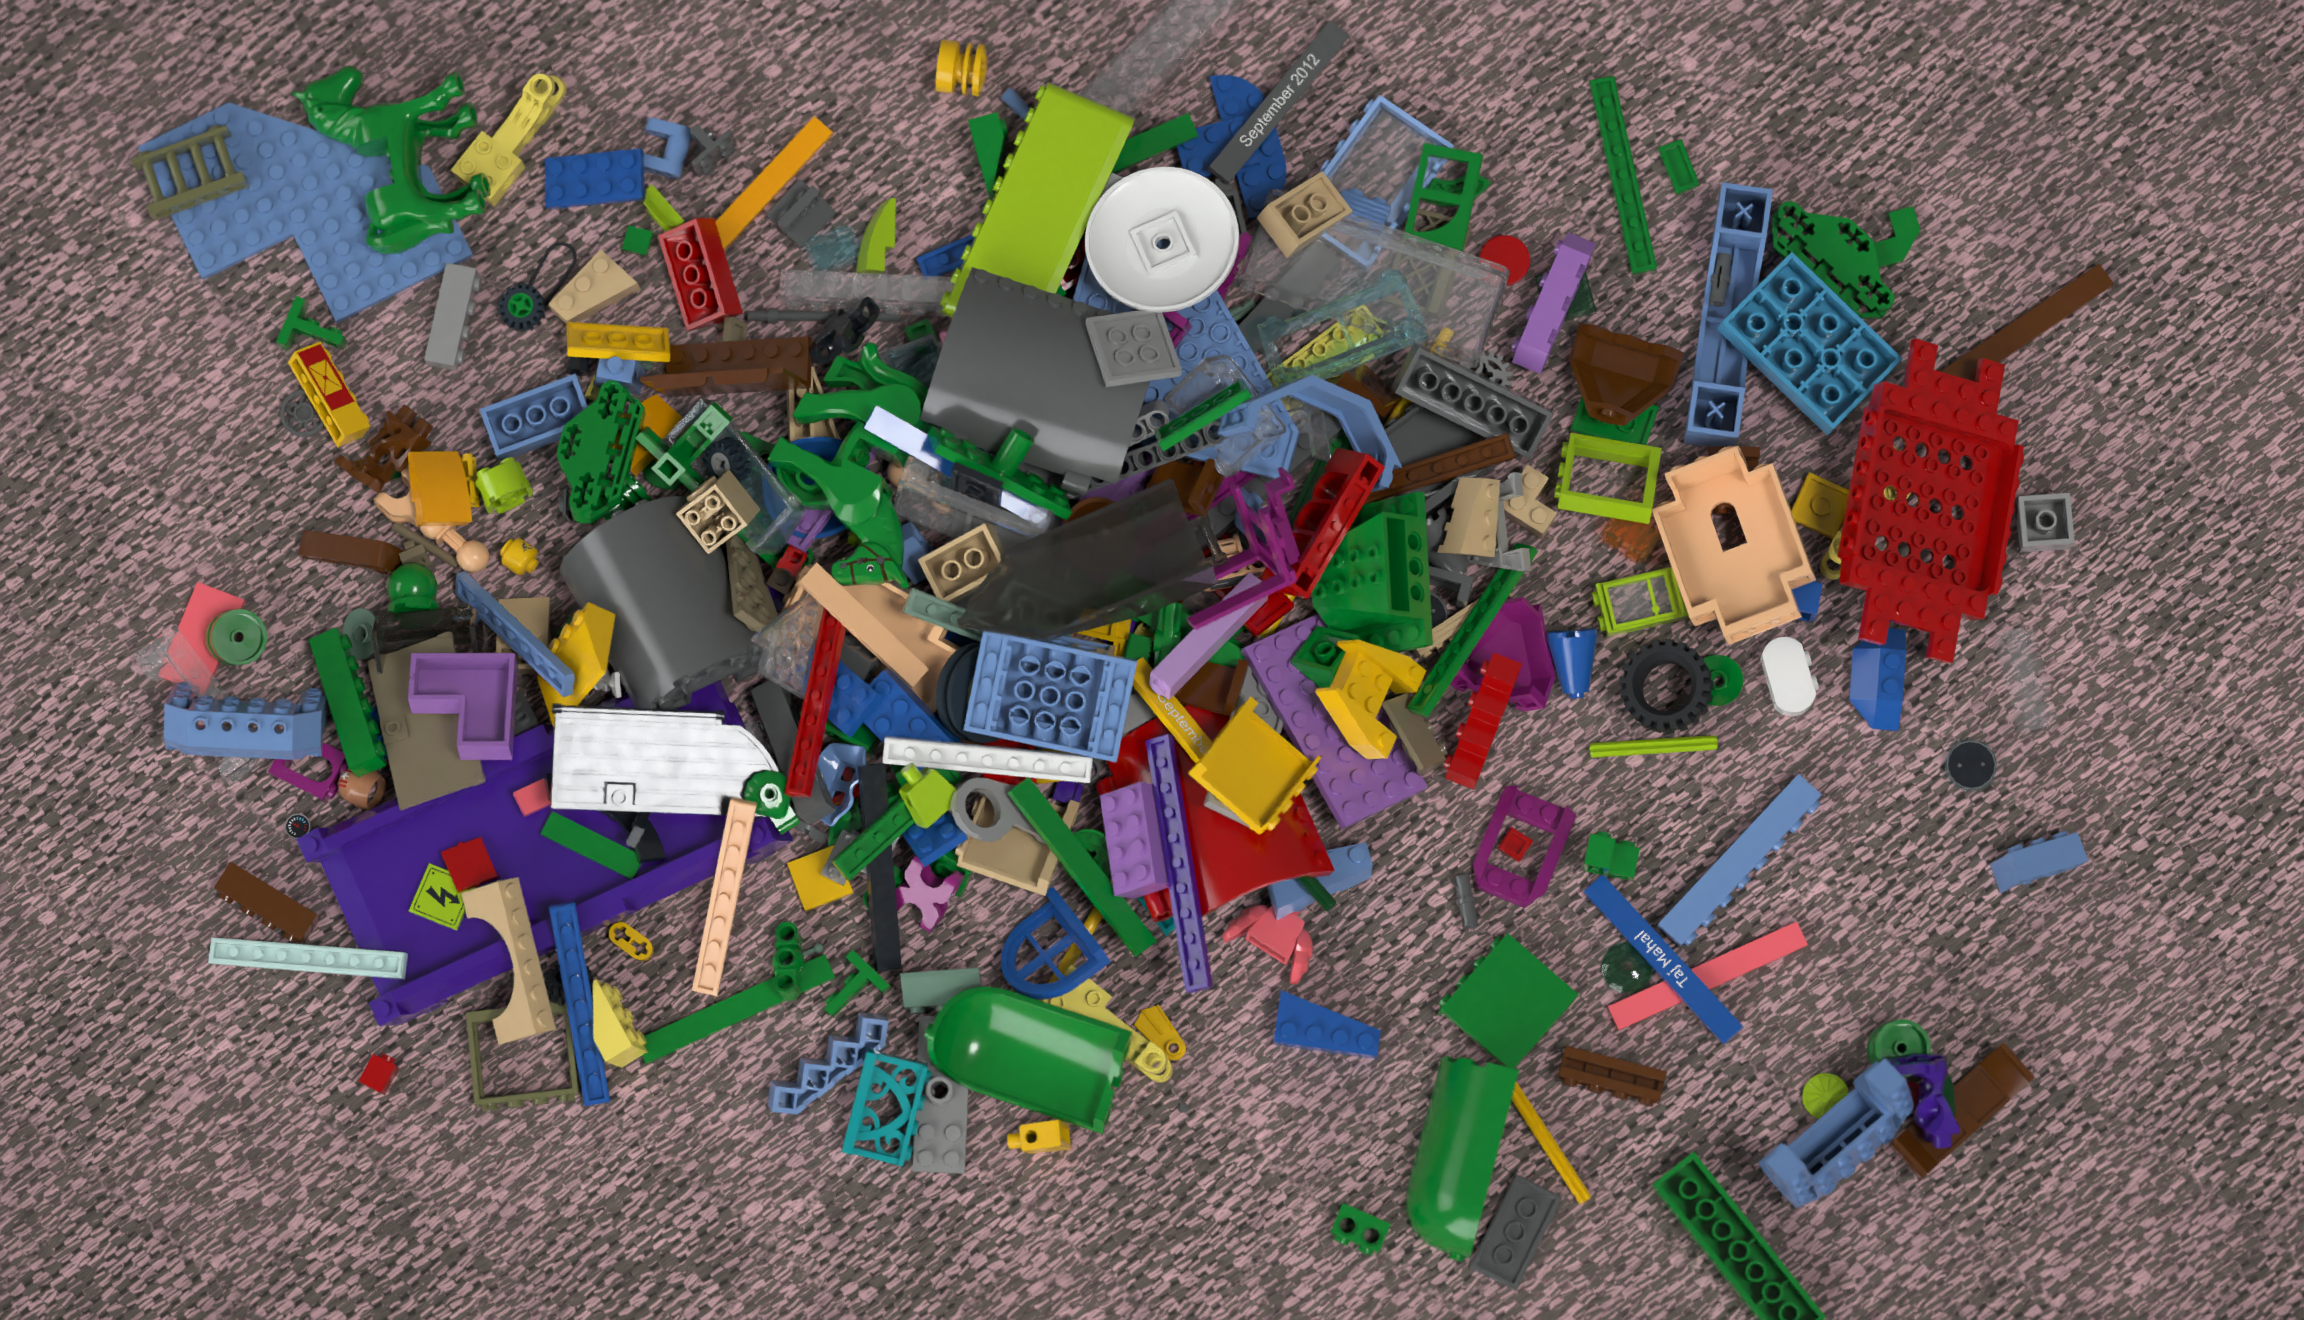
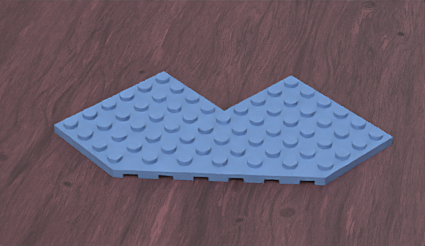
[138,103,473,323]

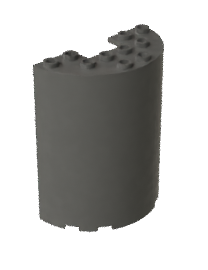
[559,496,782,710]

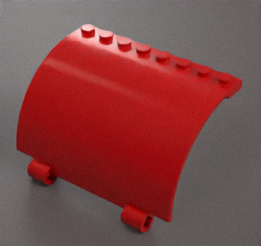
[1095,705,1335,922]

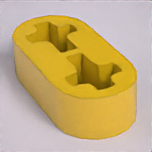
[609,922,654,961]

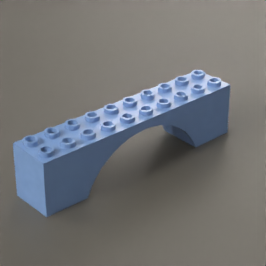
[1683,182,1773,447]

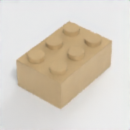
[918,523,1015,603]

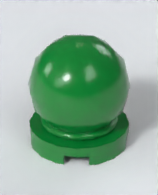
[387,562,439,627]

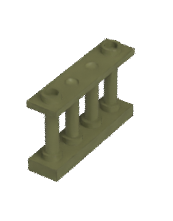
[130,125,250,221]

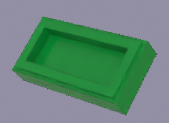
[1658,139,1700,195]

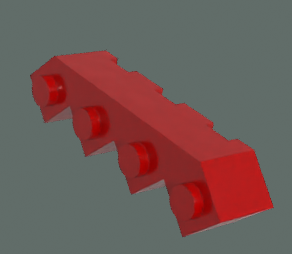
[1443,652,1522,790]

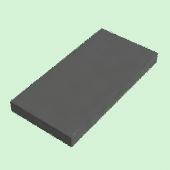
[1469,1174,1562,1291]

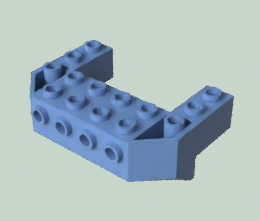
[164,682,328,760]
[1758,1058,1914,1208]

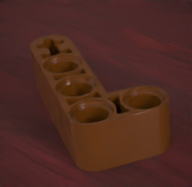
[297,530,404,576]

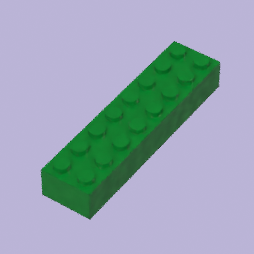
[1651,1152,1827,1320]

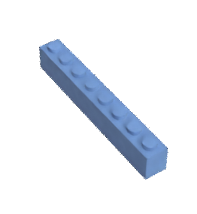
[1657,774,1822,948]

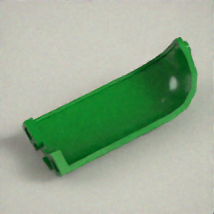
[924,986,1132,1134]
[1405,1056,1519,1262]

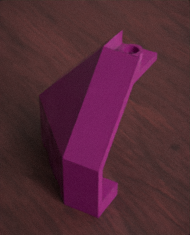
[1450,596,1555,712]

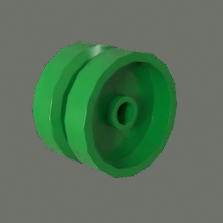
[205,609,268,666]
[1866,1019,1931,1077]

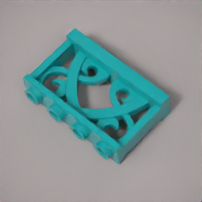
[842,1048,932,1167]

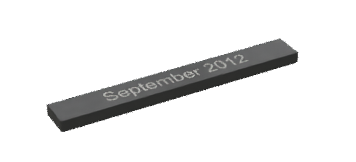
[1208,20,1350,185]

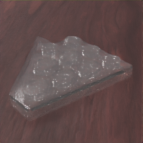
[751,592,824,698]

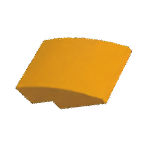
[613,394,692,477]
[408,451,472,526]

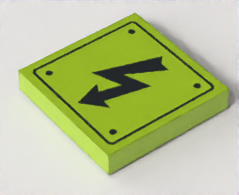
[409,863,476,931]

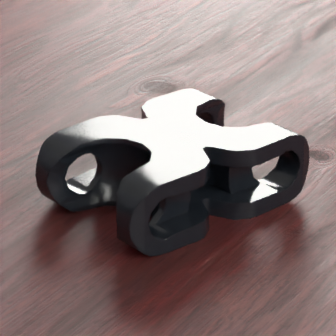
[809,296,880,366]

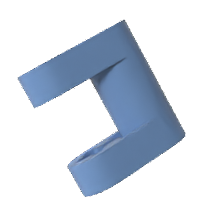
[644,118,692,179]

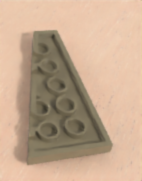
[726,534,788,648]

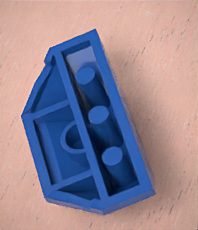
[1849,628,1906,731]

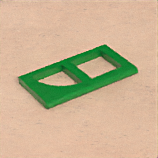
[1403,143,1484,252]

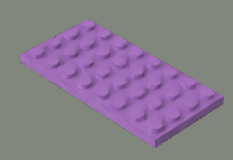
[1241,614,1428,830]

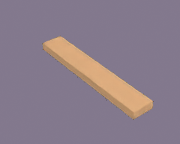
[798,563,929,689]

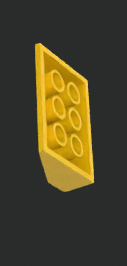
[537,602,616,727]

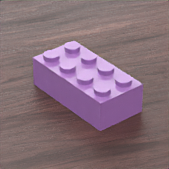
[1100,782,1169,899]

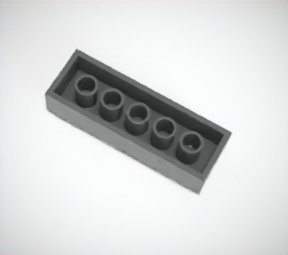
[1391,342,1554,459]

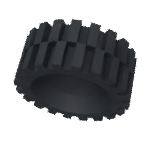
[1619,639,1714,734]

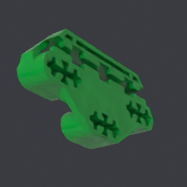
[1772,201,1895,319]
[557,380,646,524]

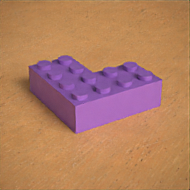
[408,653,518,760]

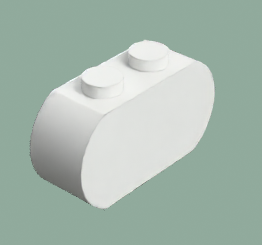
[1760,637,1819,716]

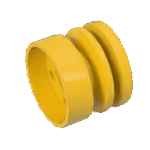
[936,39,988,97]

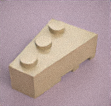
[548,250,641,324]
[787,367,841,442]
[1437,478,1500,557]

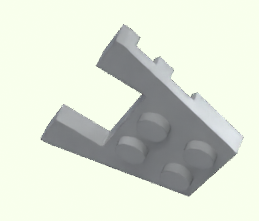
[1466,472,1531,572]

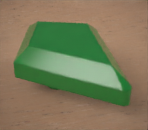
[828,802,863,847]

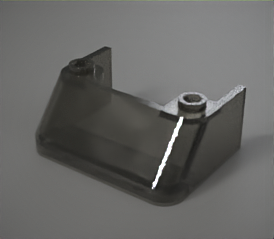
[371,603,485,674]

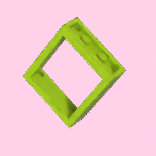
[1554,433,1662,524]

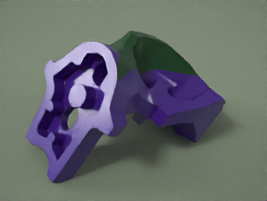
[1887,1053,1960,1148]

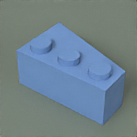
[1990,831,2088,893]

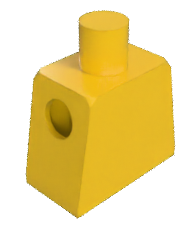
[1007,1120,1071,1154]

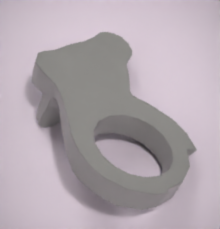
[951,778,1045,843]

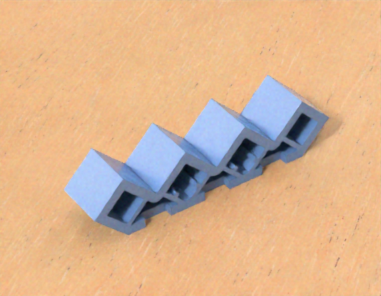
[767,1012,889,1114]

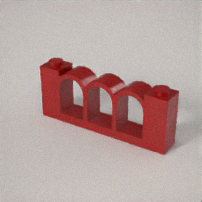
[1259,448,1385,599]

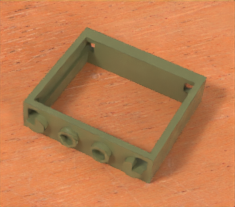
[466,1002,581,1111]

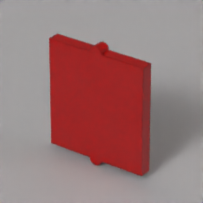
[441,837,498,893]

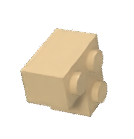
[1503,464,1557,540]

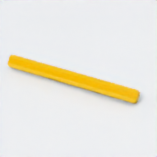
[1512,1082,1591,1204]

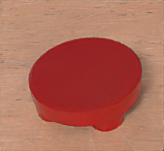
[1479,235,1530,287]

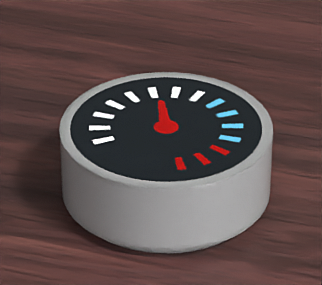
[285,814,312,840]

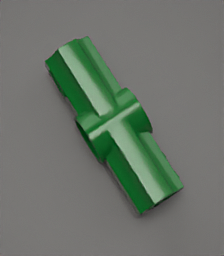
[1153,602,1182,670]

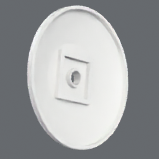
[1085,167,1239,312]

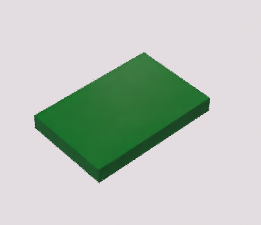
[1570,397,1659,445]

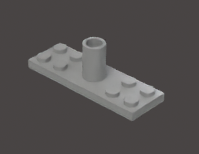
[913,1016,969,1174]

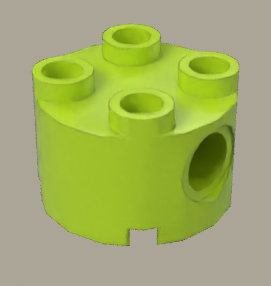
[474,457,534,514]

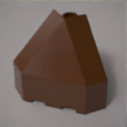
[1569,323,1684,426]

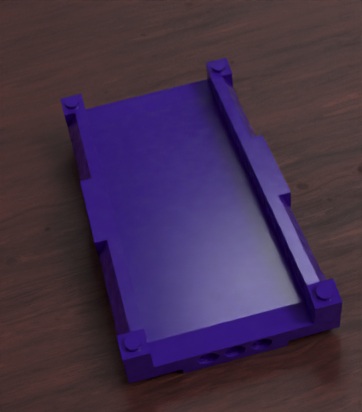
[296,680,794,1026]

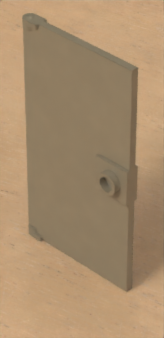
[367,632,486,811]

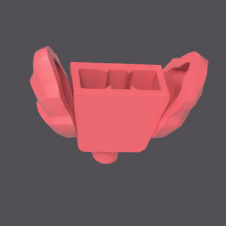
[1222,905,1313,984]

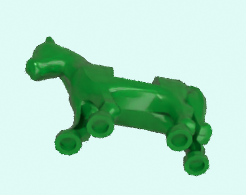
[292,65,491,255]

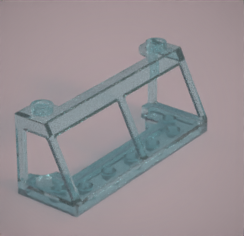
[1257,269,1430,385]

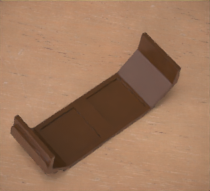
[1889,1043,2035,1180]

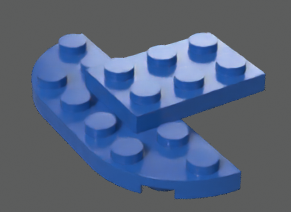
[1177,75,1287,221]

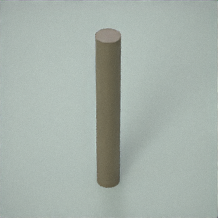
[392,523,459,569]

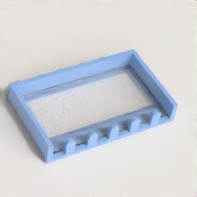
[1317,95,1454,272]

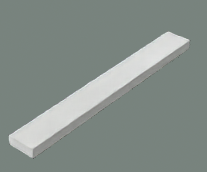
[883,736,1093,783]

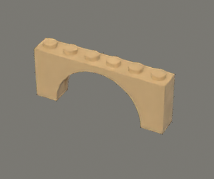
[461,877,556,1045]

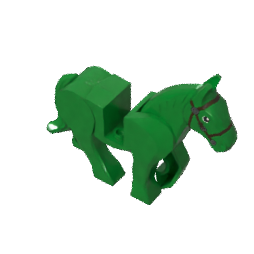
[768,342,932,589]

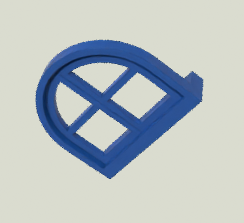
[1001,886,1111,1000]

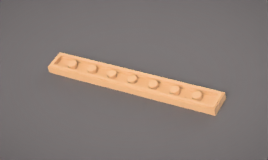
[692,797,757,996]

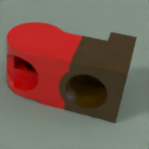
[766,544,808,595]

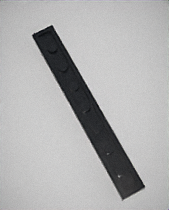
[858,763,902,972]

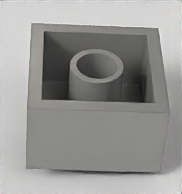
[2015,493,2075,553]

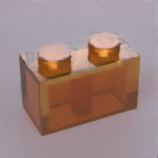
[1601,518,1661,564]

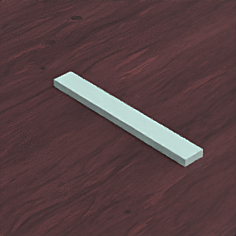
[208,937,408,979]

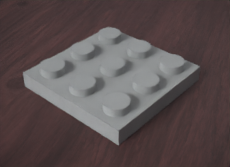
[1085,310,1182,387]

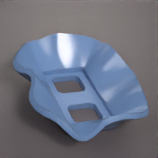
[818,743,866,826]

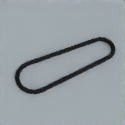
[528,242,577,306]

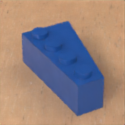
[1274,990,1381,1059]

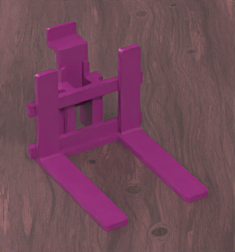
[1160,467,1300,630]

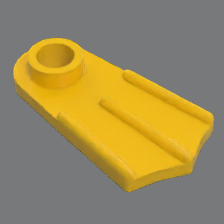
[1134,1005,1186,1061]

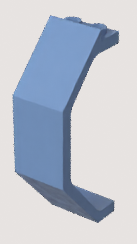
[1218,375,1402,493]

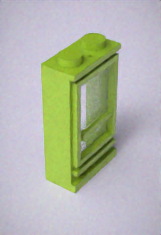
[1591,567,1690,637]

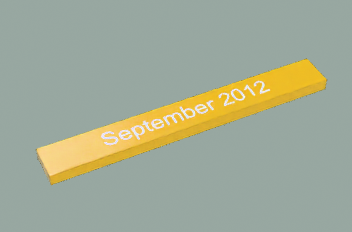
[1133,657,1253,830]

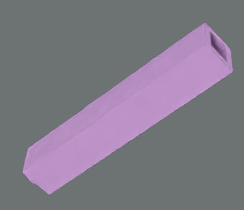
[1149,572,1268,700]

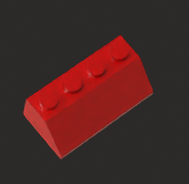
[658,218,743,331]

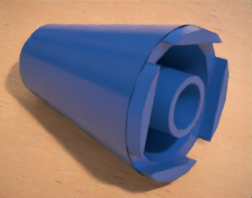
[1546,629,1598,698]

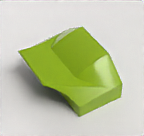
[644,185,685,231]

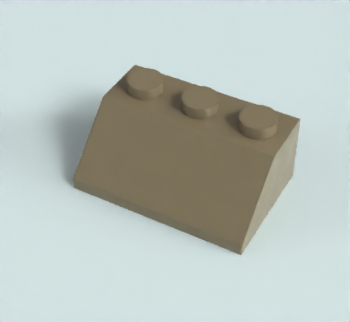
[1381,693,1448,776]

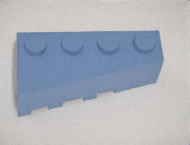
[1267,842,1373,920]

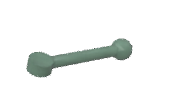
[783,943,823,965]

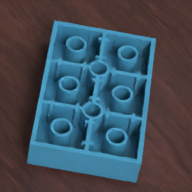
[1717,252,1903,436]

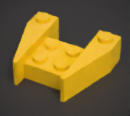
[1315,640,1426,759]

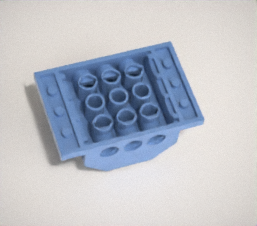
[964,625,1138,762]

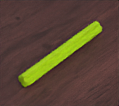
[1589,735,1718,758]

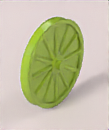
[1802,1073,1849,1119]

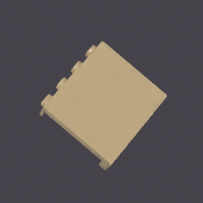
[955,793,1080,896]

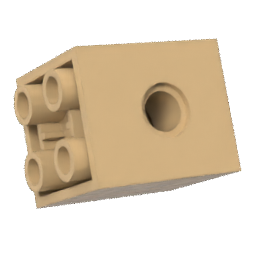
[676,470,761,554]

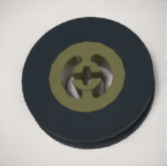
[936,643,1001,743]

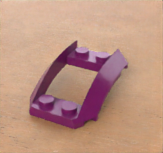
[1472,785,1577,908]

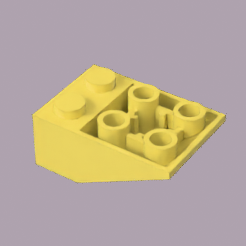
[593,979,648,1068]

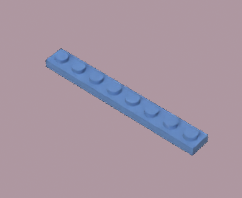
[455,571,575,697]

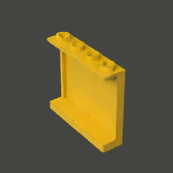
[1188,697,1321,835]

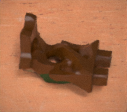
[334,404,434,494]

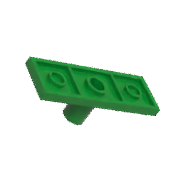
[928,426,1072,520]

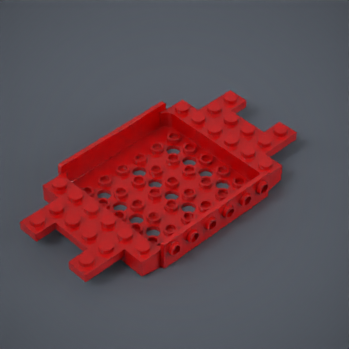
[1837,338,2024,664]

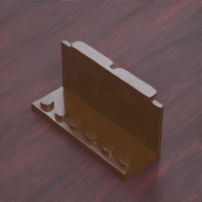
[640,336,812,397]

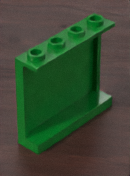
[1438,933,1579,1069]

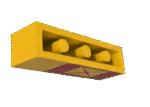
[288,341,370,447]

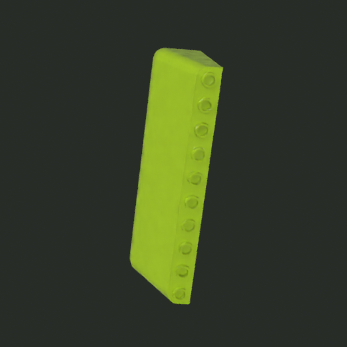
[940,82,1135,318]

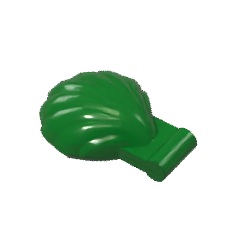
[744,770,800,835]

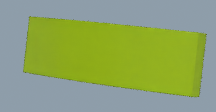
[856,198,896,276]

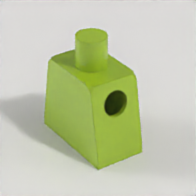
[899,763,957,828]

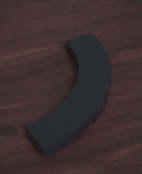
[544,773,666,863]

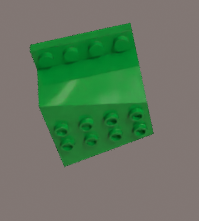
[1312,492,1433,653]

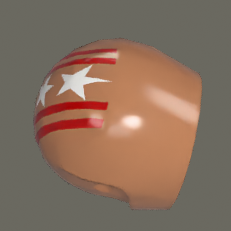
[338,768,387,811]

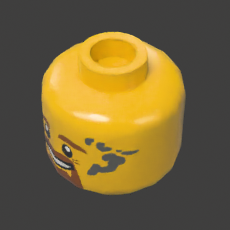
[500,538,539,576]

